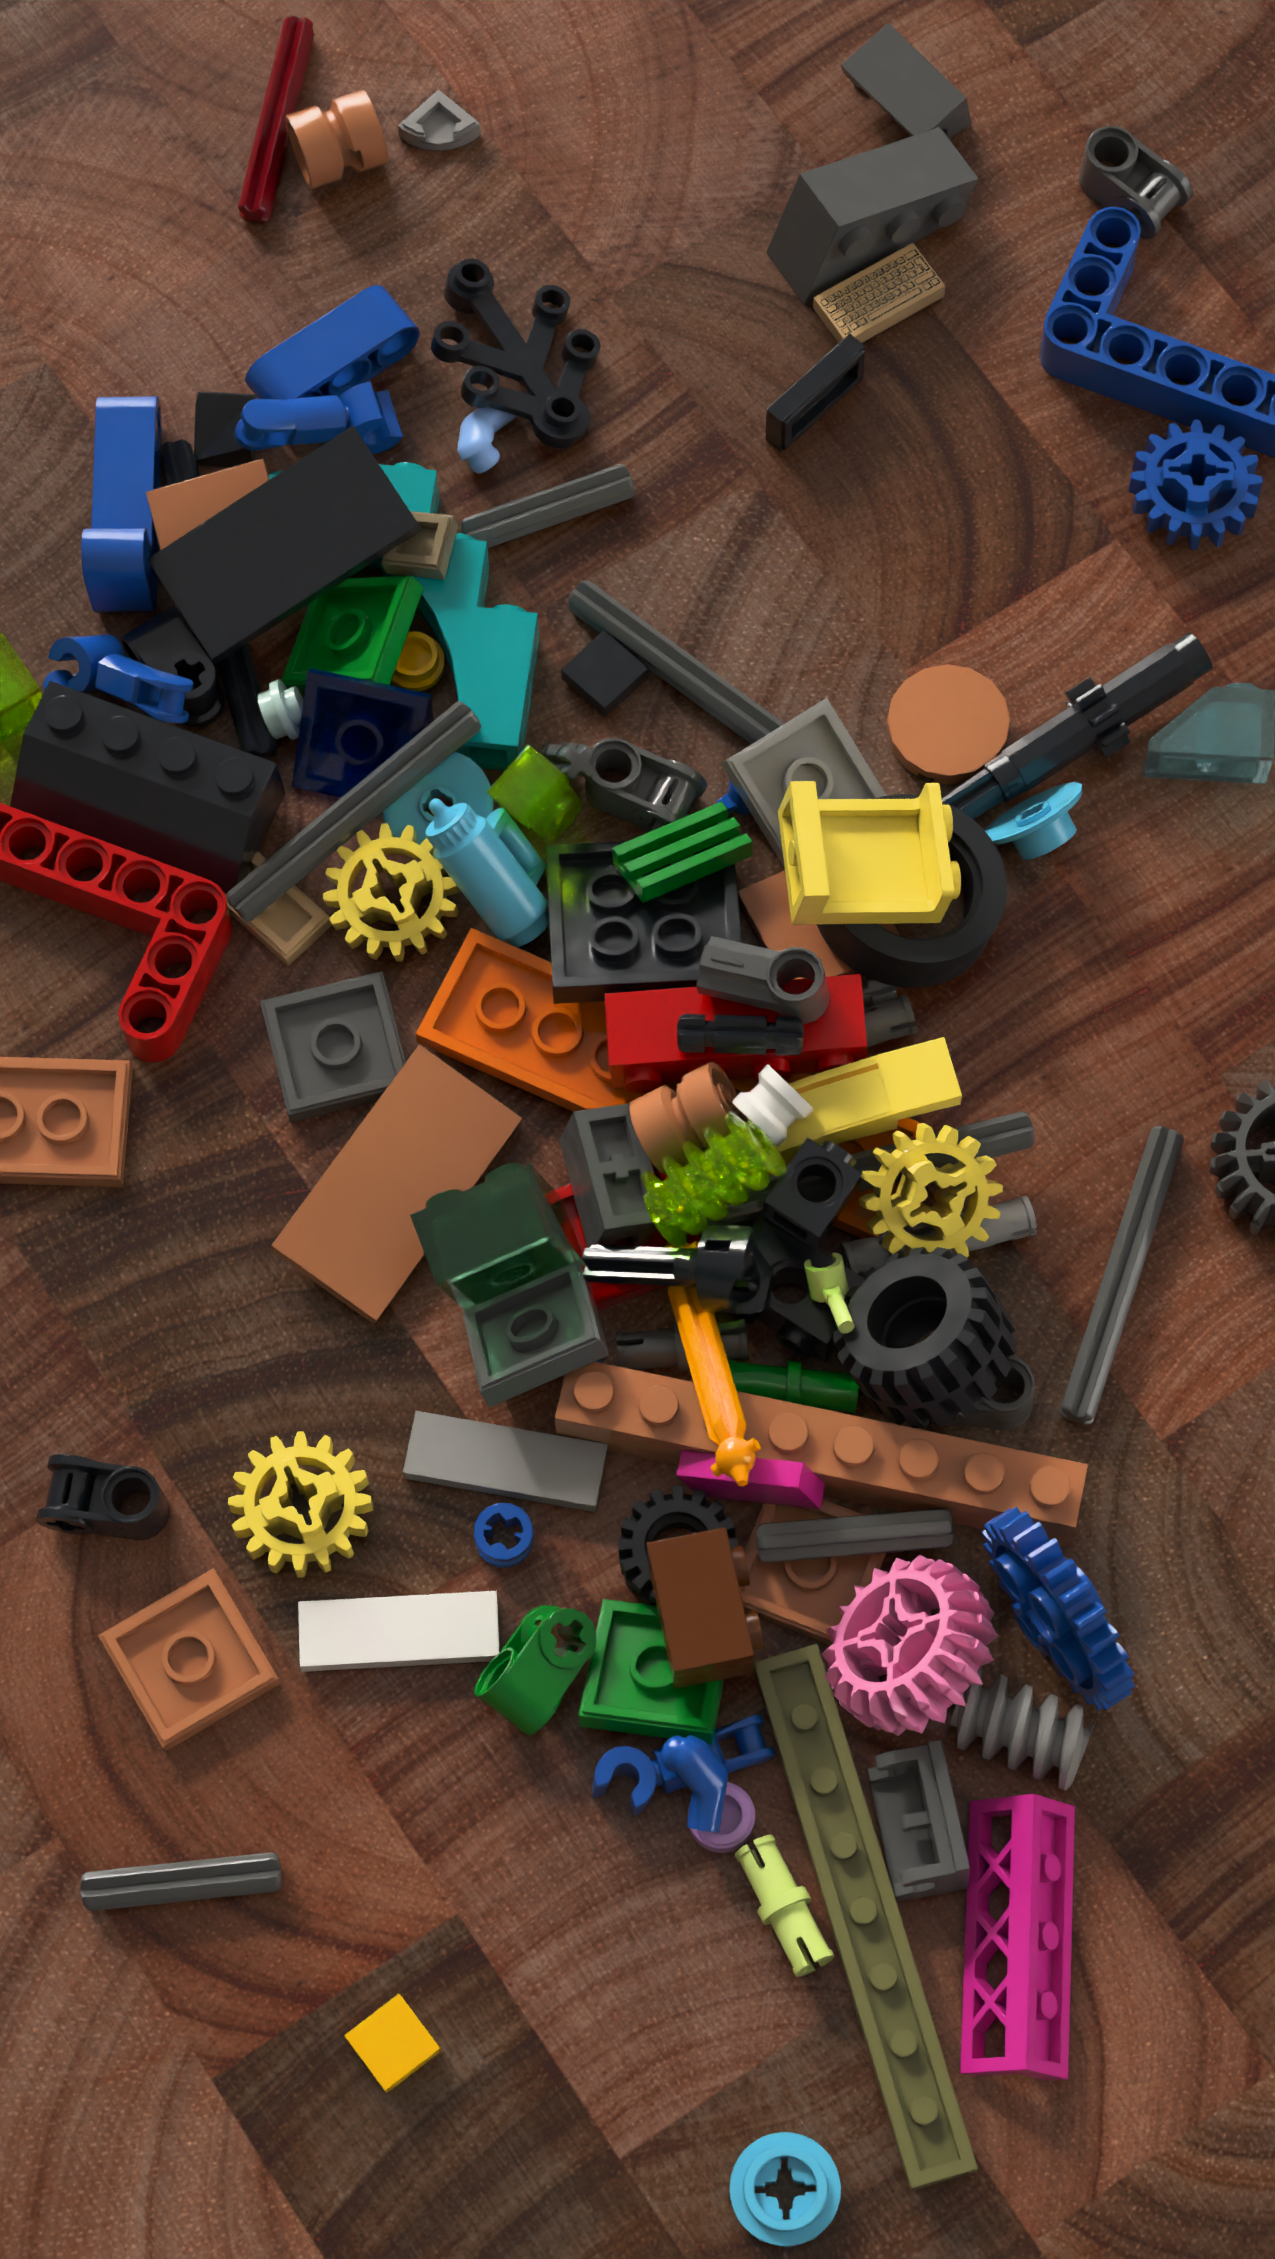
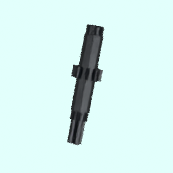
[941,632,1213,820]

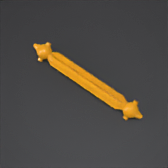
[665,1237,761,1487]

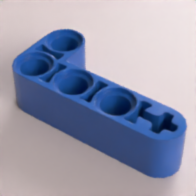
[81,396,162,612]

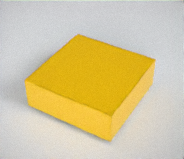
[344,1994,441,2094]

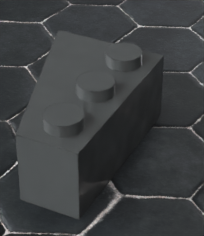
[766,127,979,304]

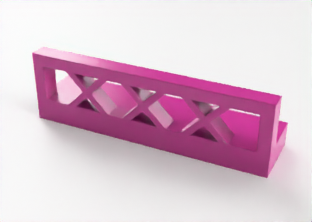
[960,1794,1075,2081]

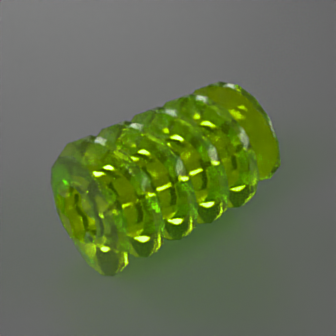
[641,1111,787,1247]

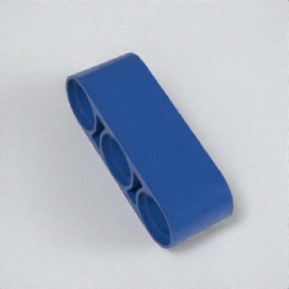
[245,285,420,401]

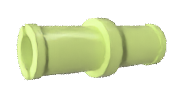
[735,1835,834,1977]

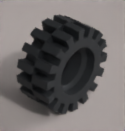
[619,1486,738,1605]

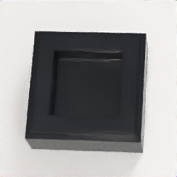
[561,630,648,717]

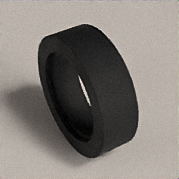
[817,794,1008,988]

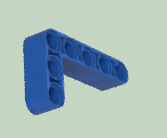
[1039,206,1275,458]

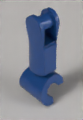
[234,381,403,454]
[48,634,193,723]
[591,1715,777,1818]

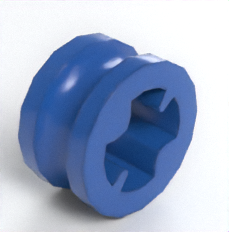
[474,1503,534,1568]

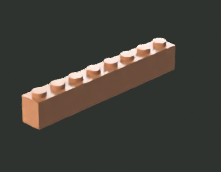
[555,1362,1088,1548]

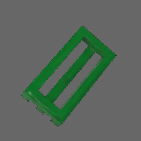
[612,801,753,903]

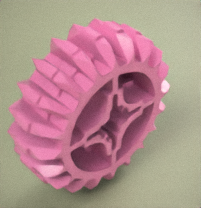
[821,1555,998,1736]

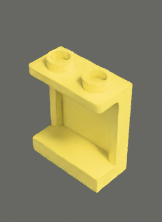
[778,781,961,925]

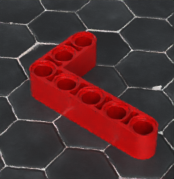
[0,803,233,1063]

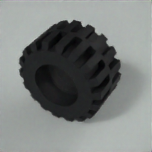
[833,1247,1016,1428]

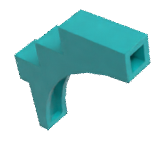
[269,462,540,773]

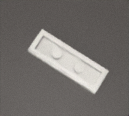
[298,1591,500,1672]

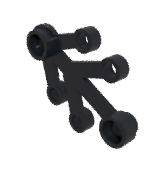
[431,259,600,448]

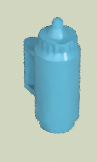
[426,799,550,947]

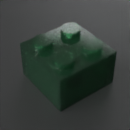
[410,1162,585,1310]

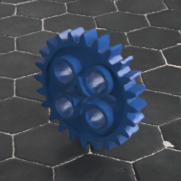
[981,1507,1135,1711]

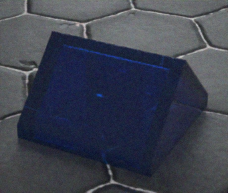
[292,668,434,798]

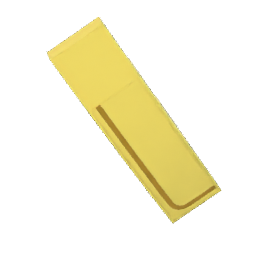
[702,1037,962,1183]

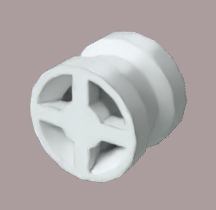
[732,1064,814,1147]

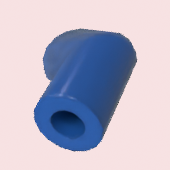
[661,1735,728,1832]

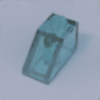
[1143,682,1275,784]

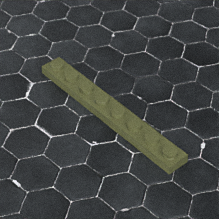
[754,1644,978,2191]

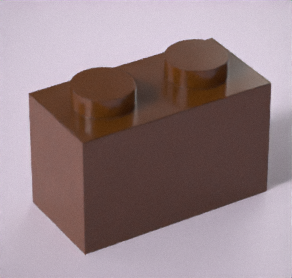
[647,1527,764,1689]

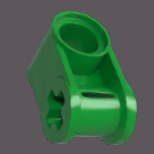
[474,1605,597,1735]

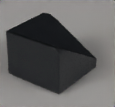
[194,391,257,468]

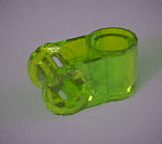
[487,744,582,843]

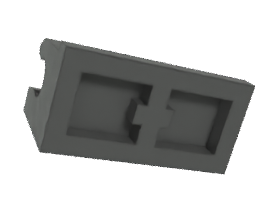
[841,23,972,140]
[559,1103,666,1248]
[867,1740,970,1902]

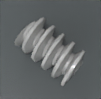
[946,1666,1097,1791]

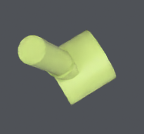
[804,1252,854,1333]

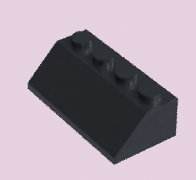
[10,681,285,894]

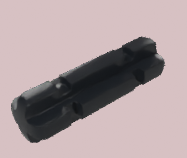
[677,1014,804,1055]

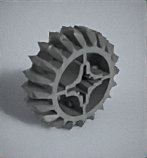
[1209,1080,1275,1242]

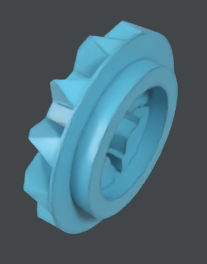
[730,2132,841,2248]

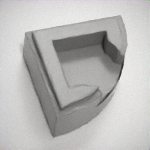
[398,89,481,151]

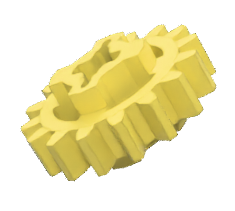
[323,823,461,962]
[859,1123,1003,1258]
[228,1431,373,1578]

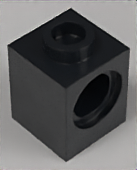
[762,1137,862,1251]

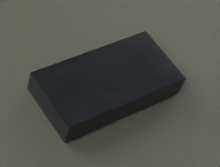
[766,334,865,452]

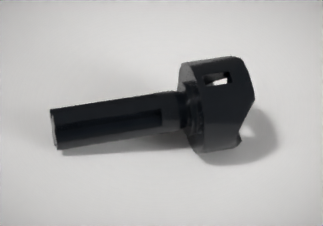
[582,1225,773,1314]

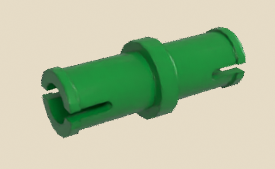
[728,1360,859,1414]

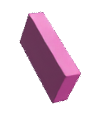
[676,1450,826,1509]

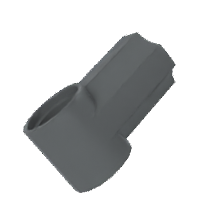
[696,936,830,1024]

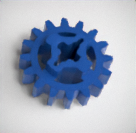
[1128,420,1263,550]

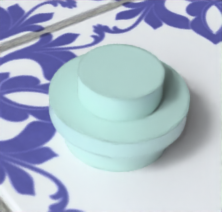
[257,679,309,740]

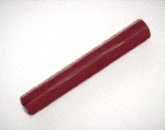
[238,15,314,224]

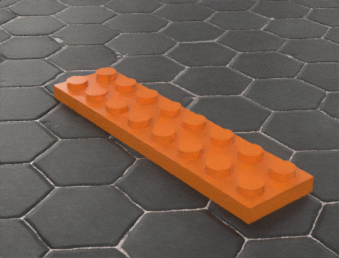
[415,928,920,1239]

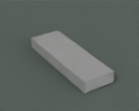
[403,1411,608,1512]

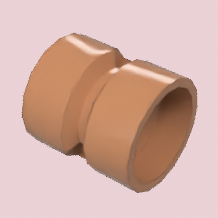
[285,89,389,190]
[629,1061,750,1176]

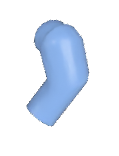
[457,407,517,474]

